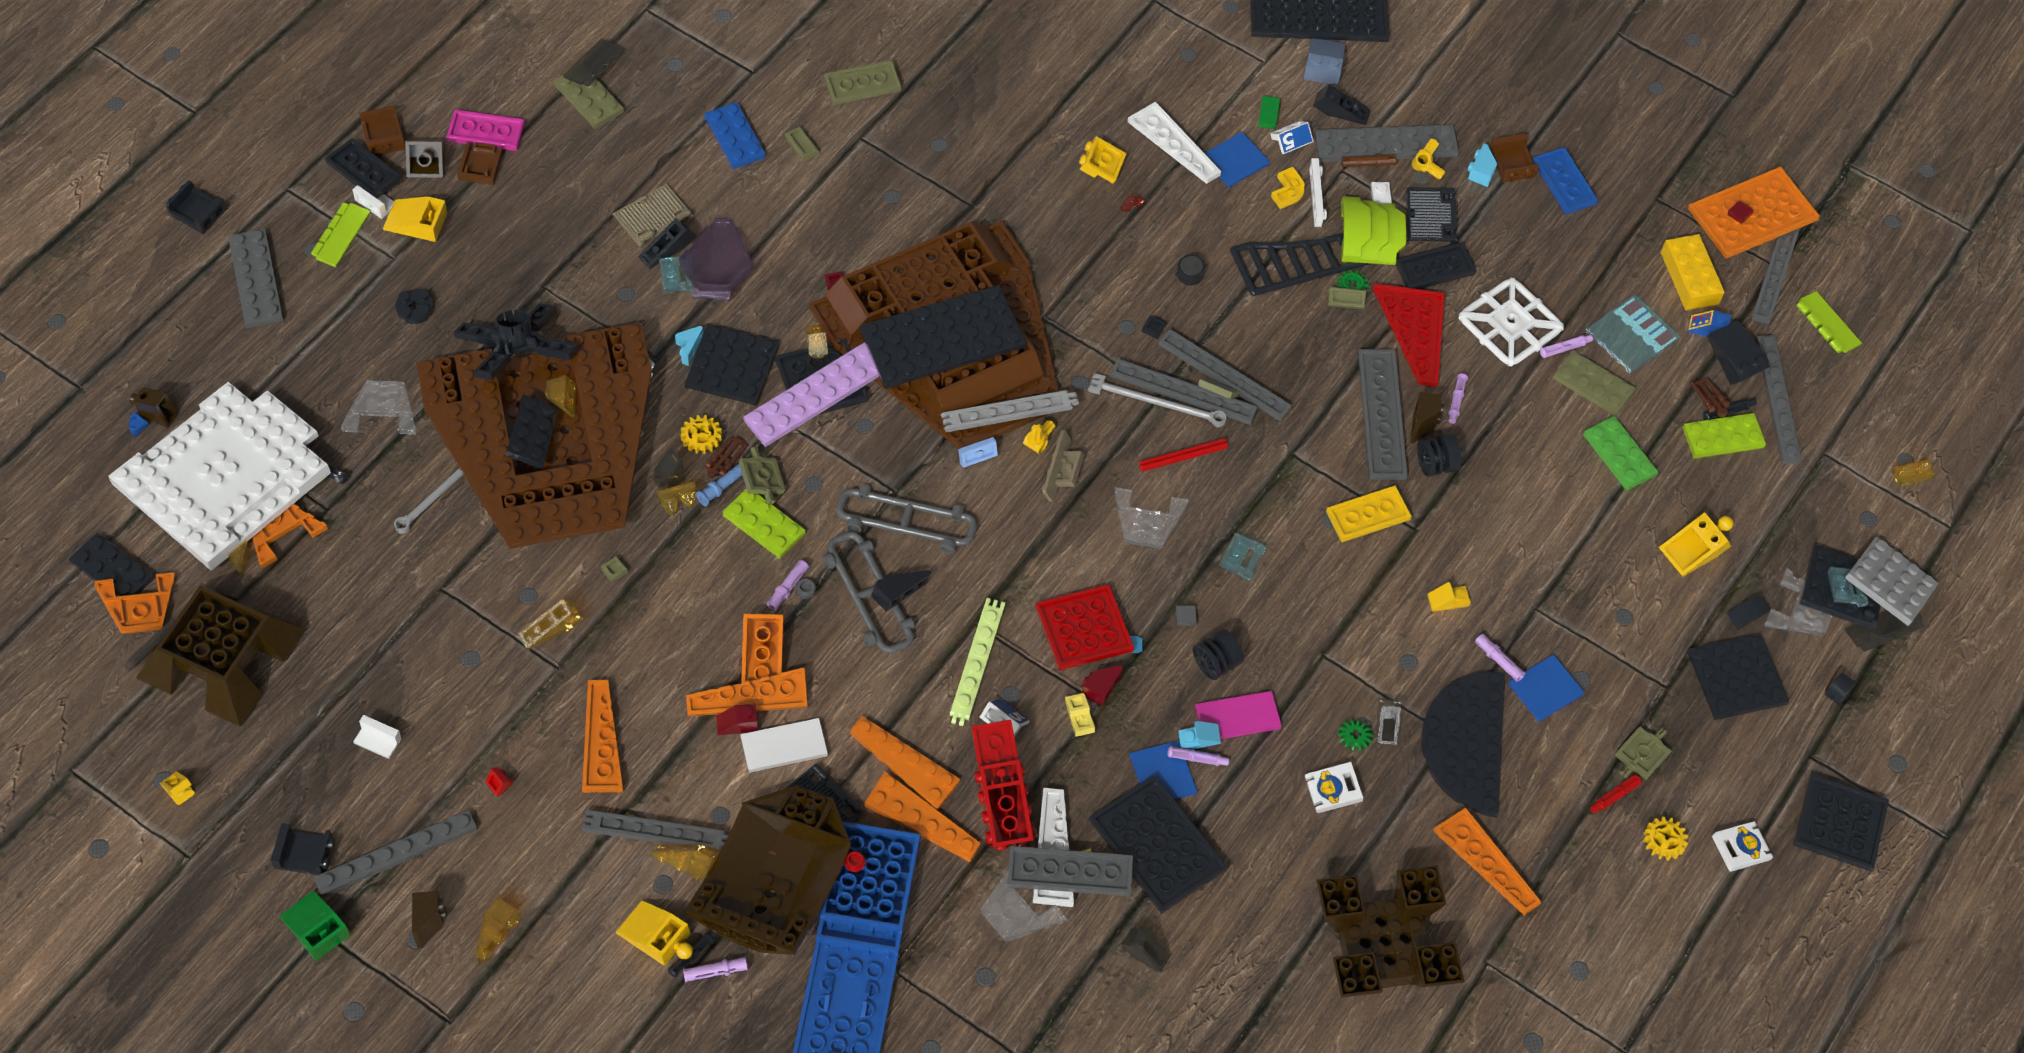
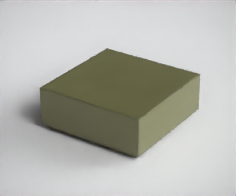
[601,556,628,583]

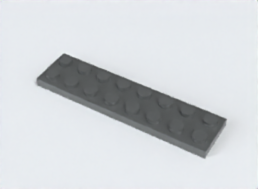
[1314,124,1459,162]
[1358,349,1407,480]

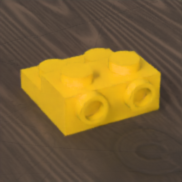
[1079,136,1126,183]

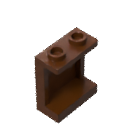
[360,106,406,156]
[1489,133,1539,183]

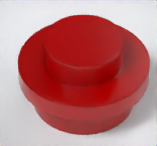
[845,852,865,872]

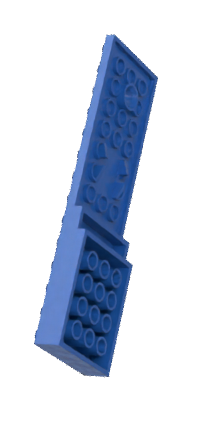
[793,821,920,1053]

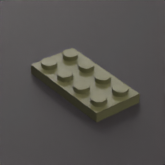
[824,60,901,105]
[553,64,624,129]
[1553,350,1636,416]

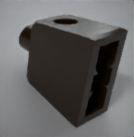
[129,387,178,428]

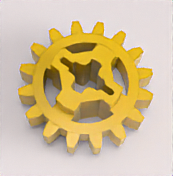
[681,415,722,454]
[1643,817,1688,861]

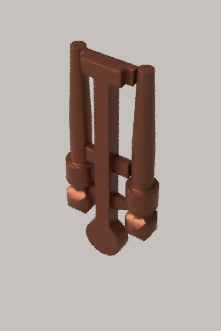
[1690,377,1730,417]
[705,436,748,478]

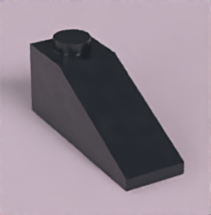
[638,218,696,269]
[871,570,932,612]

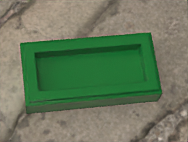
[1258,96,1280,129]

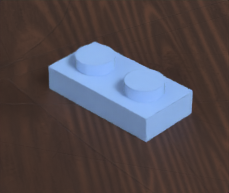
[958,437,998,468]

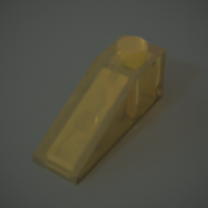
[518,598,583,650]

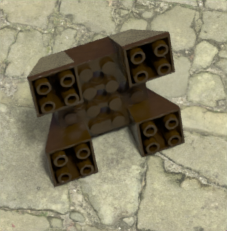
[136,583,305,727]
[1316,865,1465,998]

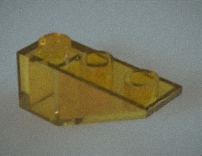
[650,845,719,880]
[475,897,520,966]

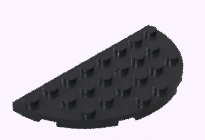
[1421,672,1505,818]

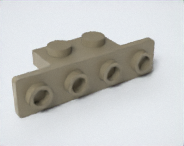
[1042,430,1084,502]

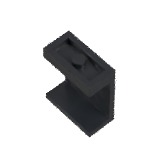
[271,823,335,875]

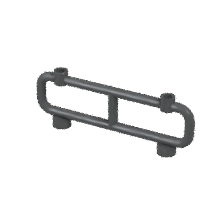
[836,485,977,554]
[822,532,915,653]

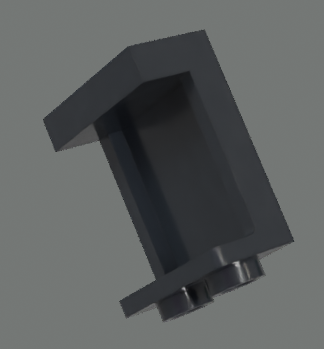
[166,180,227,235]

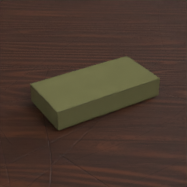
[785,126,819,162]
[1328,287,1366,310]
[1198,378,1239,399]

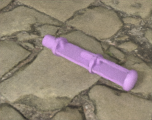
[1540,334,1593,358]
[1449,373,1468,424]
[1168,746,1229,766]

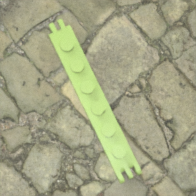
[950,597,1006,726]

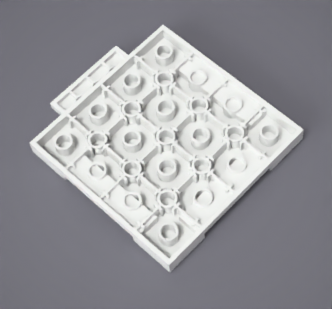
[108,382,331,571]

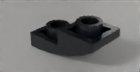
[1727,595,1771,630]

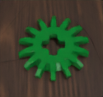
[1336,270,1369,292]
[1338,719,1373,751]

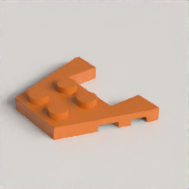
[252,504,328,569]
[94,572,175,634]

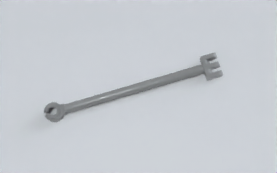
[1088,373,1227,427]
[394,468,463,534]

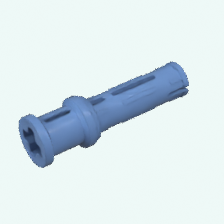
[696,464,742,506]

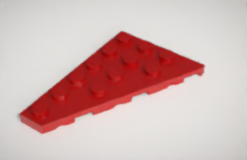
[1373,283,1445,387]

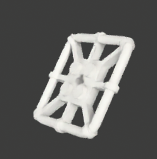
[1459,277,1564,367]

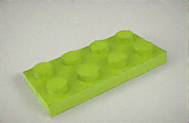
[1682,413,1766,459]
[722,488,806,559]

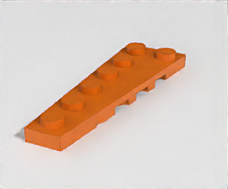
[686,668,807,717]
[582,680,623,793]
[850,716,960,811]
[865,772,980,862]
[1433,808,1541,915]

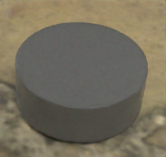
[796,578,816,599]

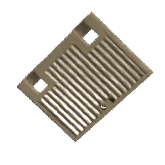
[612,183,694,247]

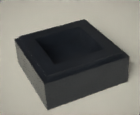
[1141,315,1166,339]

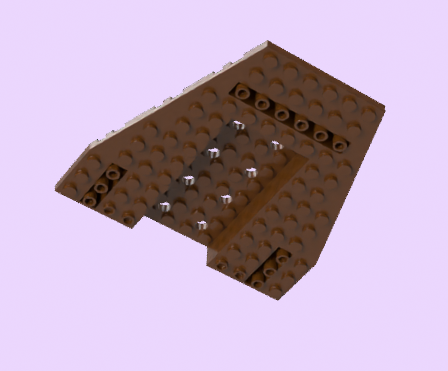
[809,221,1059,449]
[416,322,652,549]

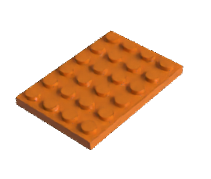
[1688,166,1819,259]

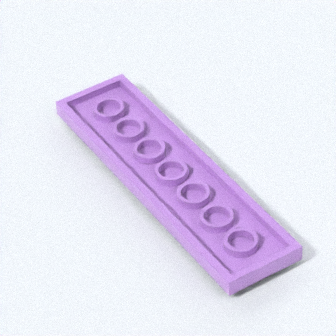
[743,342,879,447]

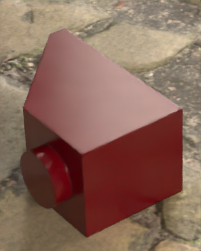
[1081,665,1123,706]
[716,704,758,735]

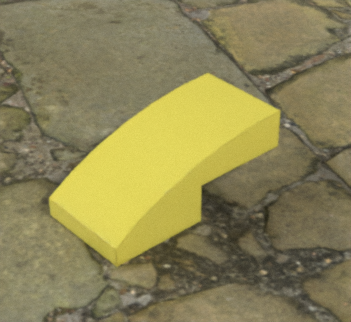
[1065,693,1095,737]

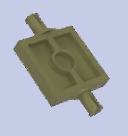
[739,447,785,504]
[1615,727,1671,780]

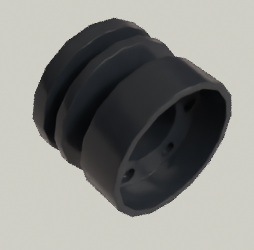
[1417,432,1462,477]
[1192,628,1244,680]

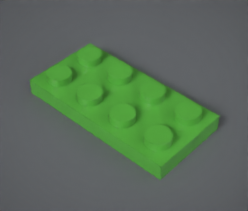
[1583,416,1658,491]

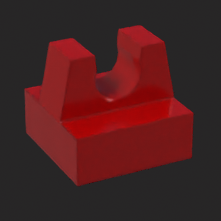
[485,767,514,796]

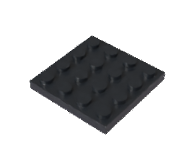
[685,324,779,406]
[775,338,869,415]
[1799,544,1881,630]
[1687,634,1789,720]
[1793,774,1889,872]

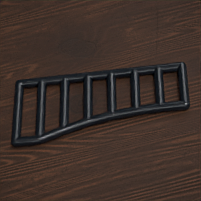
[1230,233,1371,296]

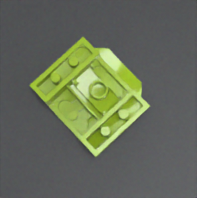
[1341,196,1406,265]

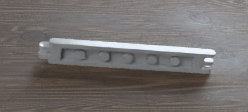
[941,390,1079,432]

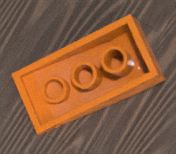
[741,614,784,683]

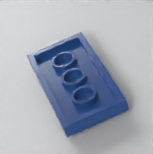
[704,102,765,169]
[1533,147,1598,215]

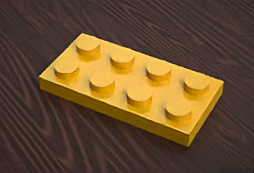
[1326,486,1411,542]

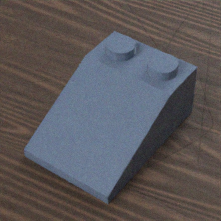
[1304,38,1345,86]

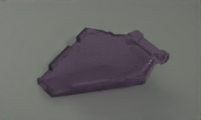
[679,218,753,302]

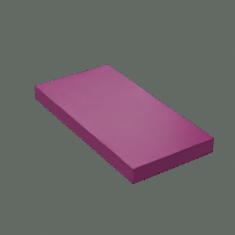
[446,109,525,151]
[1195,691,1281,739]

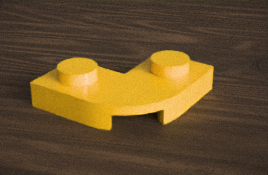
[1271,167,1305,209]

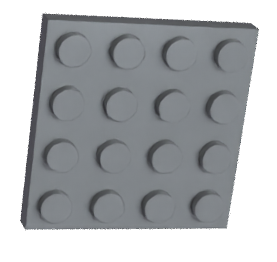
[1845,536,1939,626]

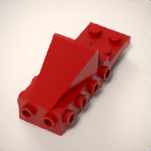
[971,720,1035,851]

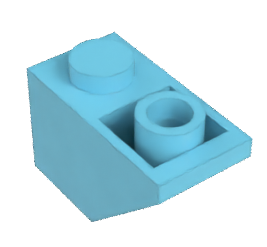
[1467,143,1497,187]

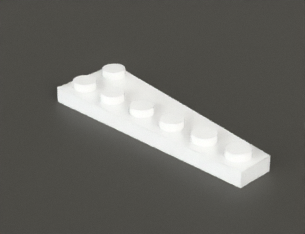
[1128,102,1221,184]
[1033,788,1074,907]

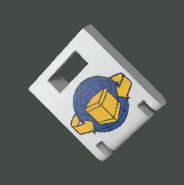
[1305,762,1363,813]
[1712,821,1773,872]

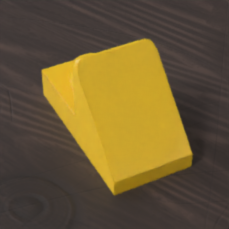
[1427,582,1471,612]
[160,771,195,805]

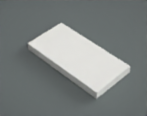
[740,718,828,773]

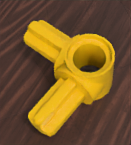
[1412,138,1445,180]
[1023,420,1056,454]

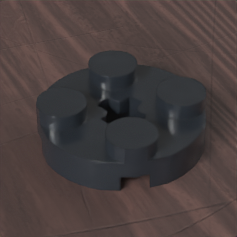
[396,289,434,324]

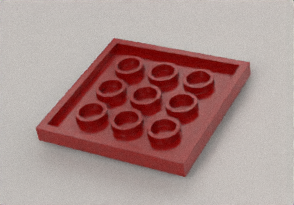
[1035,584,1134,671]

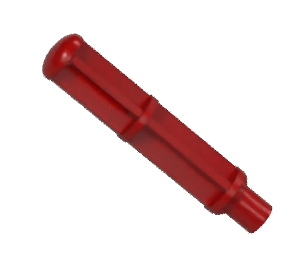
[1590,775,1642,814]

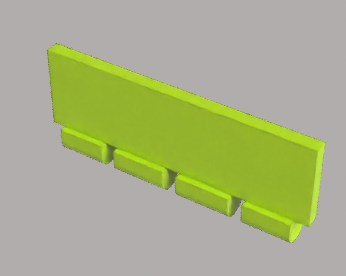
[311,203,371,267]
[1796,291,1862,353]

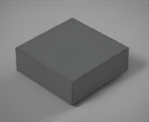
[1175,606,1197,626]

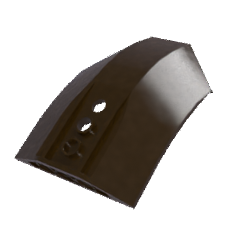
[684,785,851,955]

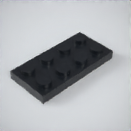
[325,138,402,198]
[1396,243,1476,289]
[505,394,559,469]
[69,533,155,597]

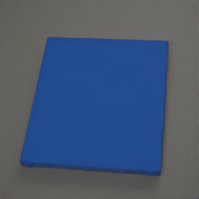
[1204,132,1270,188]
[1508,655,1585,722]
[1129,741,1197,800]

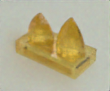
[1892,460,1935,486]
[656,481,696,516]

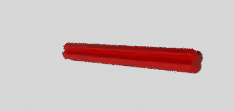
[1139,438,1228,472]

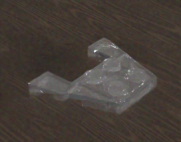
[341,380,417,434]
[1114,487,1188,549]
[1764,568,1832,636]
[980,870,1067,942]

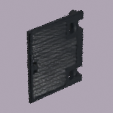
[1407,188,1457,244]
[785,764,864,823]

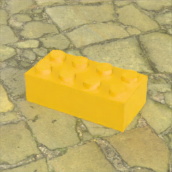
[1661,234,1724,311]

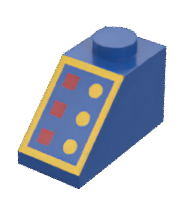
[1687,310,1731,337]

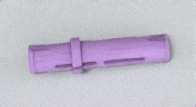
[766,560,809,611]
[1475,634,1525,682]
[683,957,748,982]

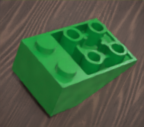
[279,891,350,962]

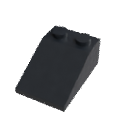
[1707,320,1770,385]

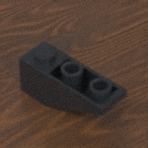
[1313,84,1371,125]

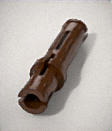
[1341,153,1396,168]

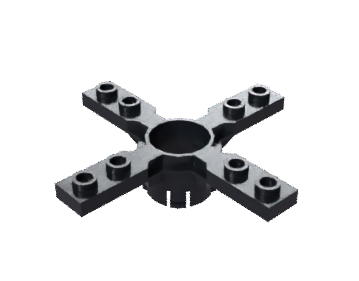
[454,303,579,380]

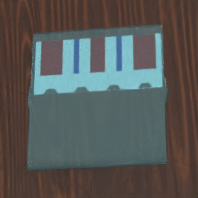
[1585,294,1681,374]

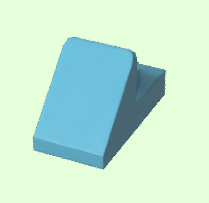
[675,326,704,366]
[1179,721,1221,750]

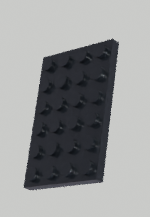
[1089,775,1227,914]

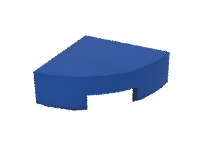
[129,411,149,437]

